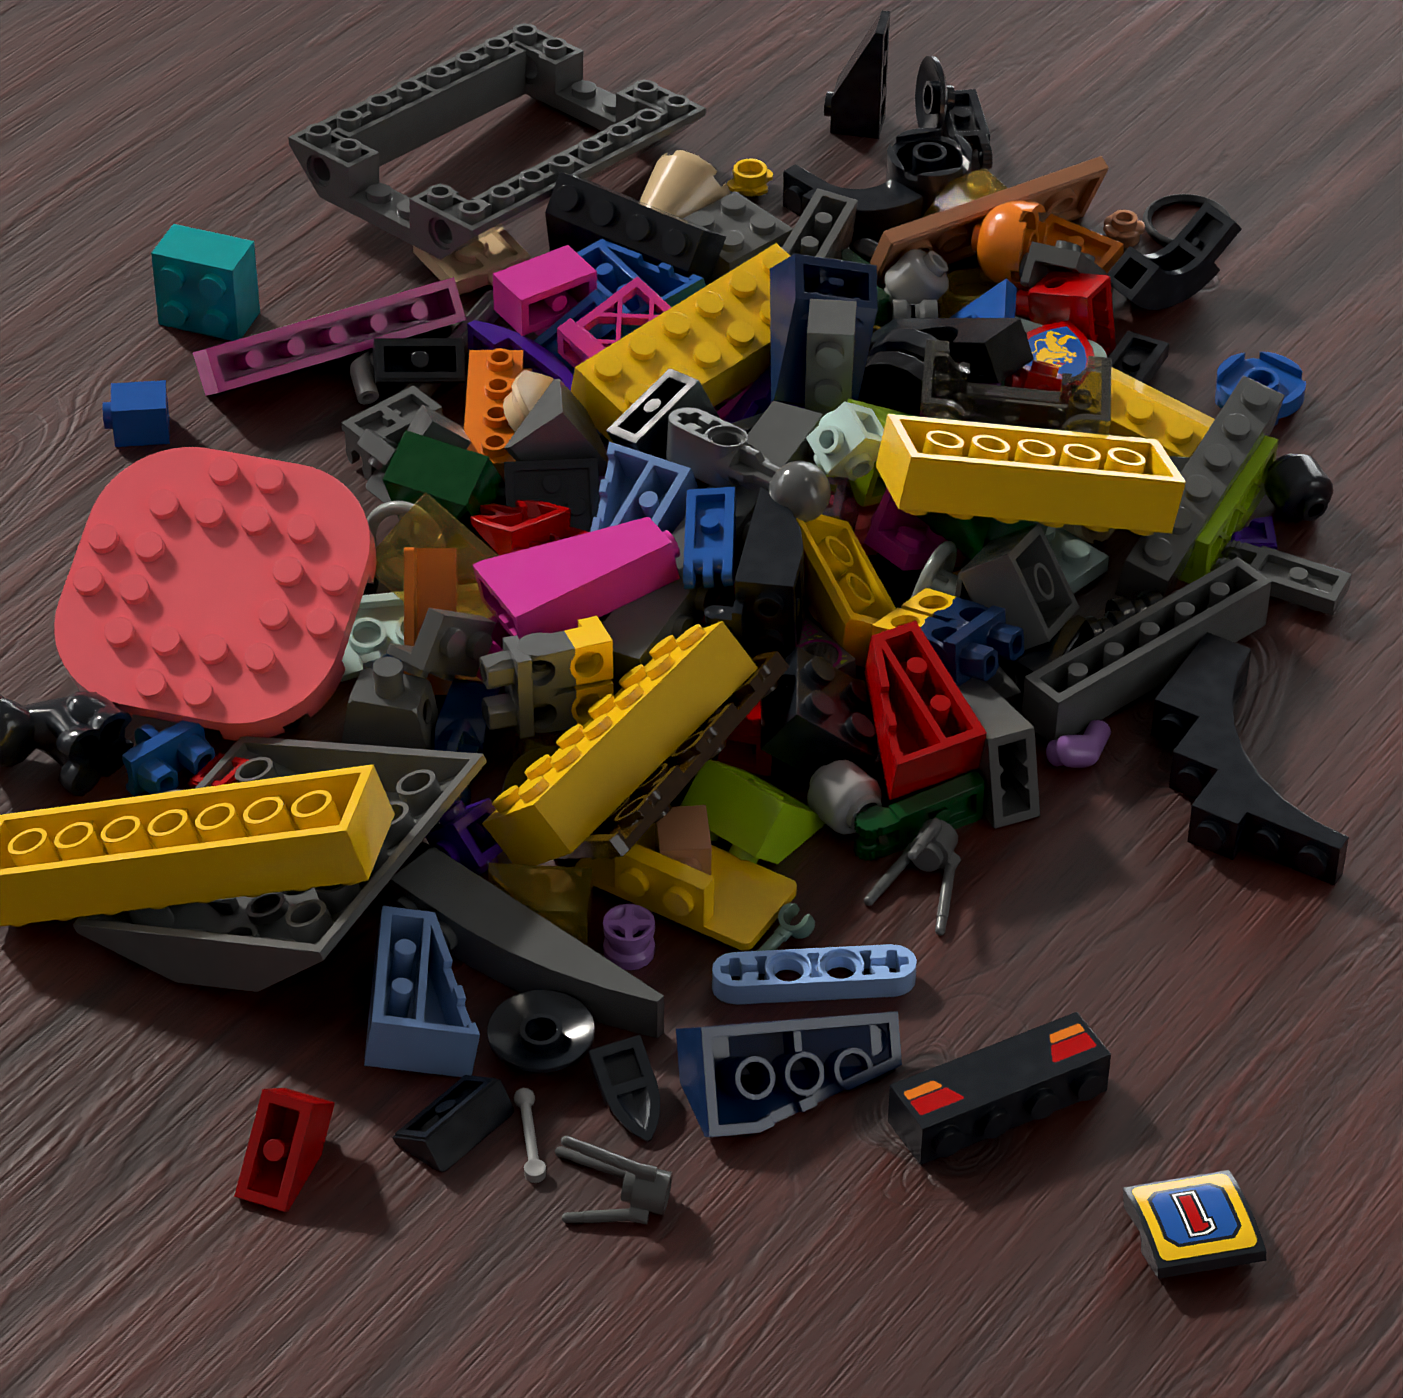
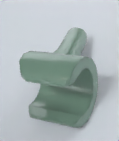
[757,903,815,951]

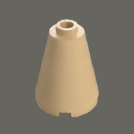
[640,150,730,219]

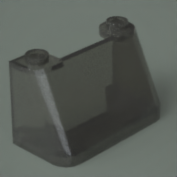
[918,339,1112,435]

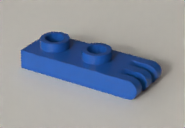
[683,487,737,589]

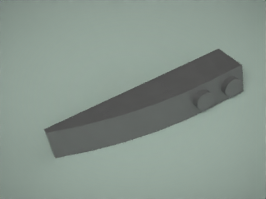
[389,846,664,1038]

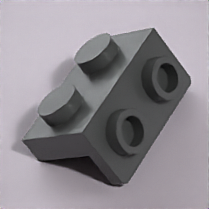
[1019,240,1107,290]
[386,608,496,681]

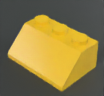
[1064,367,1215,457]
[796,514,896,668]

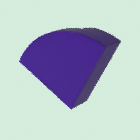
[1231,516,1277,550]

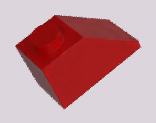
[234,1088,335,1212]

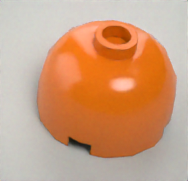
[971,201,1048,290]

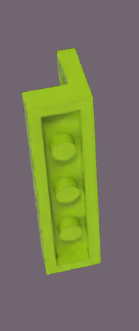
[1179,436,1279,583]

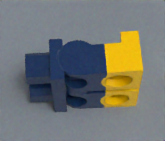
[872,588,1024,687]

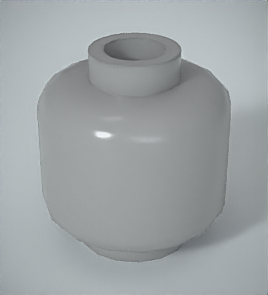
[884,249,949,304]
[807,759,882,835]

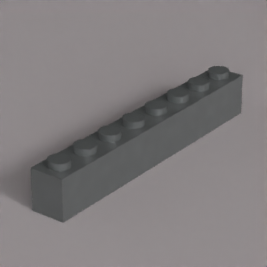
[603,400,823,687]

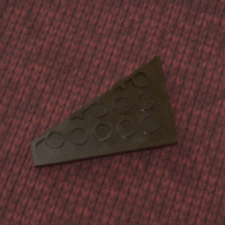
[556,651,789,860]

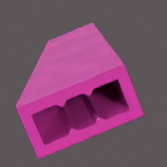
[473,517,680,639]

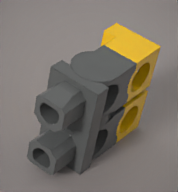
[479,616,614,739]

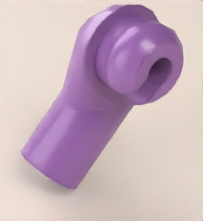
[1046,720,1111,768]

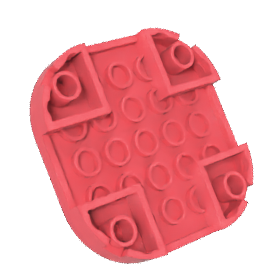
[54,447,377,741]

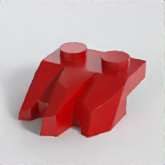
[470,500,588,556]

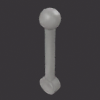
[514,1088,546,1183]

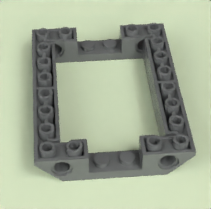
[288,23,706,260]

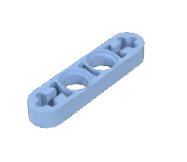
[712,944,917,1005]

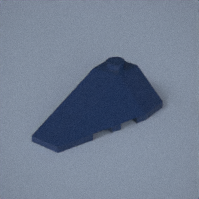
[676,1011,902,1137]

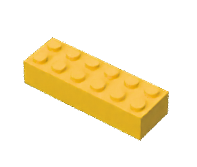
[571,243,790,443]
[875,414,1186,536]
[482,621,758,871]

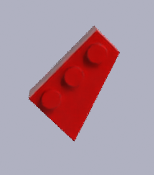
[865,620,987,800]

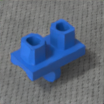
[122,720,215,797]

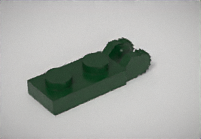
[854,770,985,861]

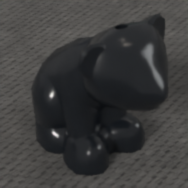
[0,691,134,797]

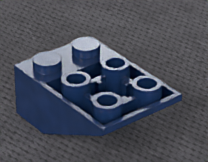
[770,253,878,406]

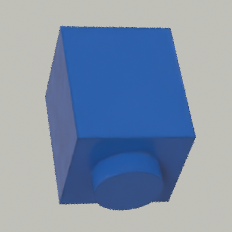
[103,380,170,447]

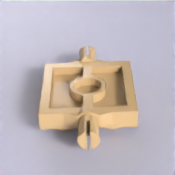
[413,227,531,295]

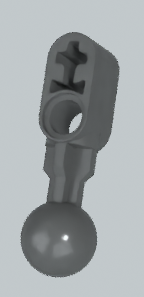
[666,408,831,523]

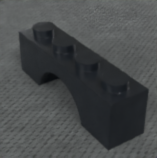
[868,318,1034,384]

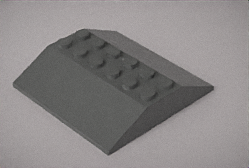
[73,736,487,992]

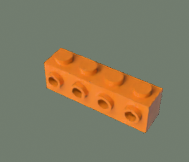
[464,348,532,482]

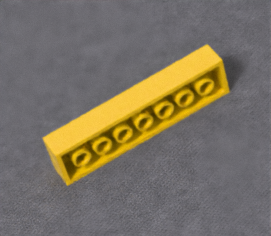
[0,764,395,927]

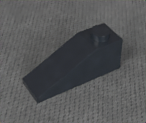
[824,10,890,139]

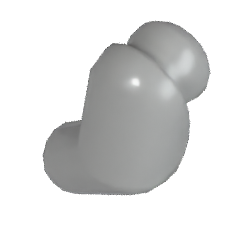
[350,351,379,405]

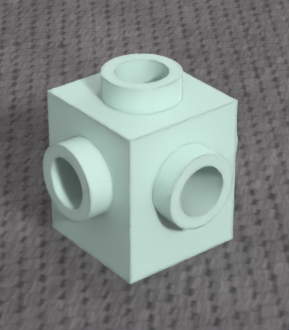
[806,401,884,481]

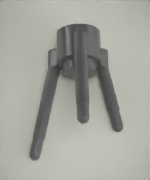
[864,818,961,936]
[555,1136,673,1225]

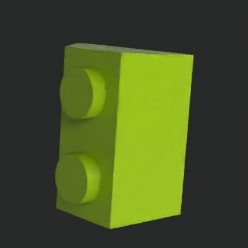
[680,759,825,864]

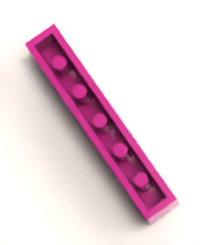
[193,277,466,396]

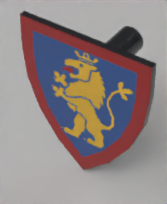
[1026,320,1095,387]

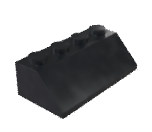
[545,171,726,286]

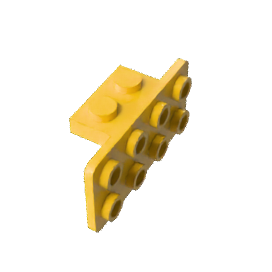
[575,823,797,951]

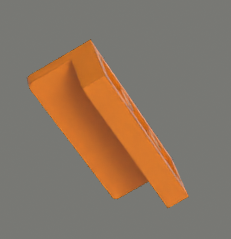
[404,547,458,695]

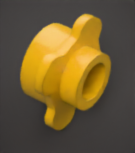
[727,159,773,196]

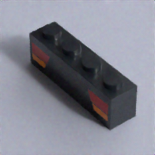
[888,1012,1111,1165]

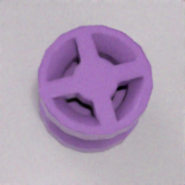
[603,904,655,970]

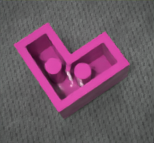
[493,245,597,336]

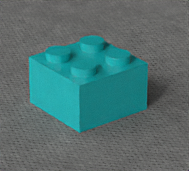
[151,224,260,341]

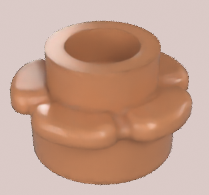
[1103,210,1145,248]

